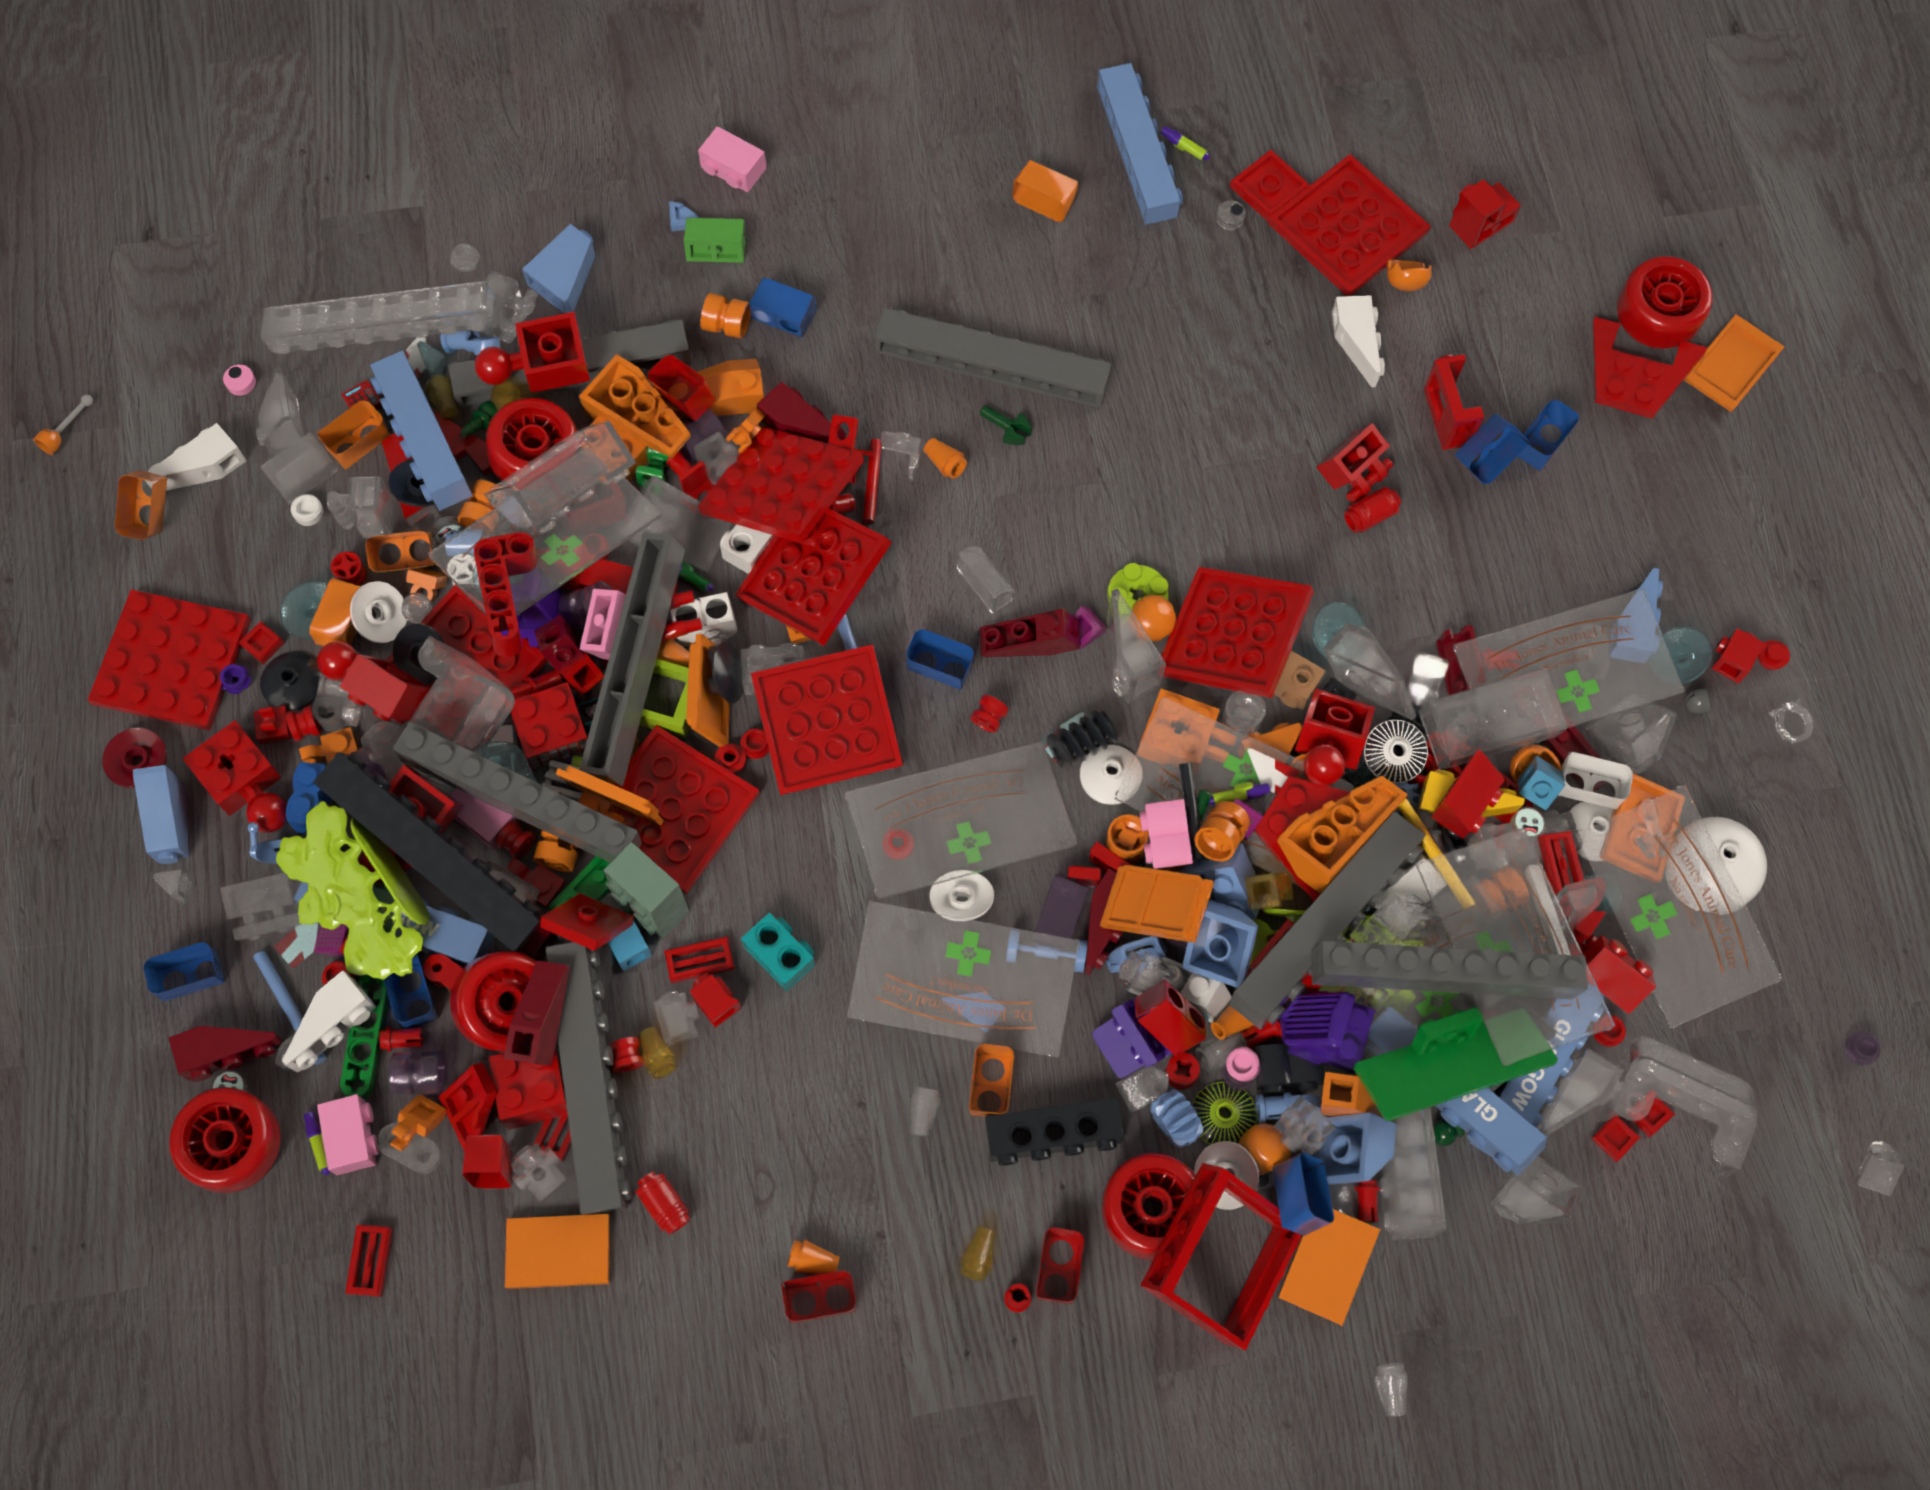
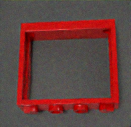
[1140,1163,1302,1351]

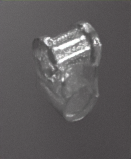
[312,674,353,733]

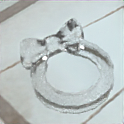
[1769,699,1814,743]

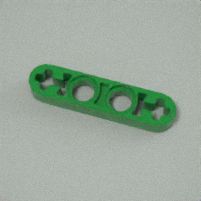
[340,974,389,1100]

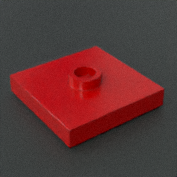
[1229,150,1310,222]
[540,893,634,951]

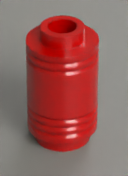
[1343,487,1401,533]
[635,1171,691,1236]

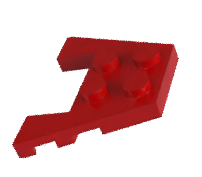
[1592,317,1707,419]
[381,410,492,526]
[1254,776,1350,903]

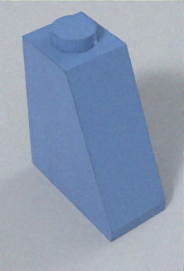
[522,224,596,313]
[133,765,189,864]

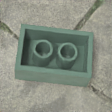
[603,842,689,940]

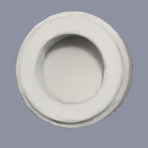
[291,494,324,526]

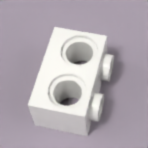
[720,524,774,574]

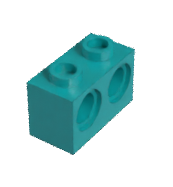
[740,912,815,992]

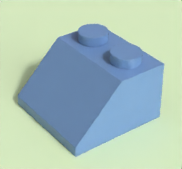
[1182,900,1258,988]
[1313,1112,1396,1185]

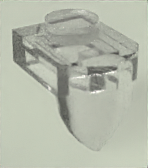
[1115,1066,1169,1113]
[1855,1141,1904,1196]

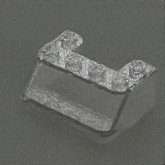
[484,420,636,536]
[360,636,515,794]
[1597,1036,1758,1179]

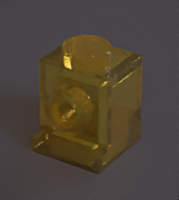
[1245,873,1294,910]

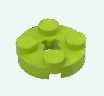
[1107,563,1169,623]

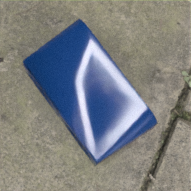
[749,278,817,338]
[1517,400,1579,471]
[1454,413,1530,484]
[906,629,974,690]
[144,942,225,1002]
[384,953,439,1028]
[1272,1153,1334,1236]

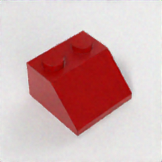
[1431,750,1505,839]

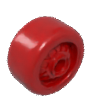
[1617,256,1713,349]
[486,398,579,493]
[450,951,537,1052]
[169,1087,281,1193]
[1101,1153,1196,1260]

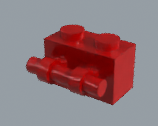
[1316,423,1393,503]
[1581,935,1656,1014]

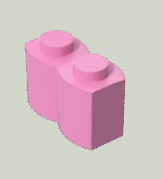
[1139,799,1193,869]

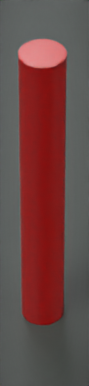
[863,439,882,524]

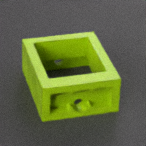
[639,659,690,739]

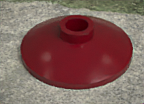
[102,728,167,788]

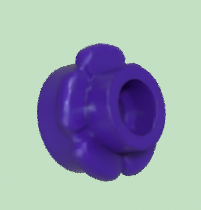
[220,664,251,694]

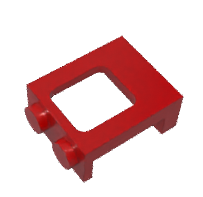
[1424,354,1484,450]

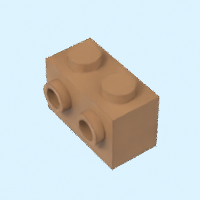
[1274,651,1326,711]

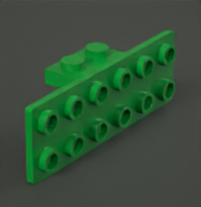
[1354,1007,1558,1121]

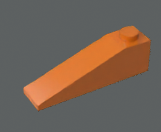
[579,354,691,458]
[661,358,764,419]
[1277,776,1408,894]

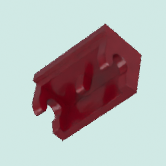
[1435,625,1486,698]

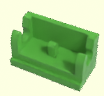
[684,218,745,263]

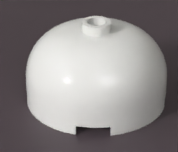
[1664,817,1767,915]

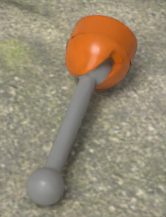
[33,395,93,455]

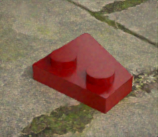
[439,1063,497,1153]

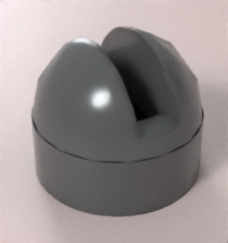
[1685,688,1710,714]

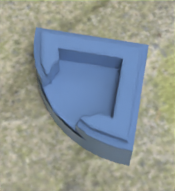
[669,201,698,231]

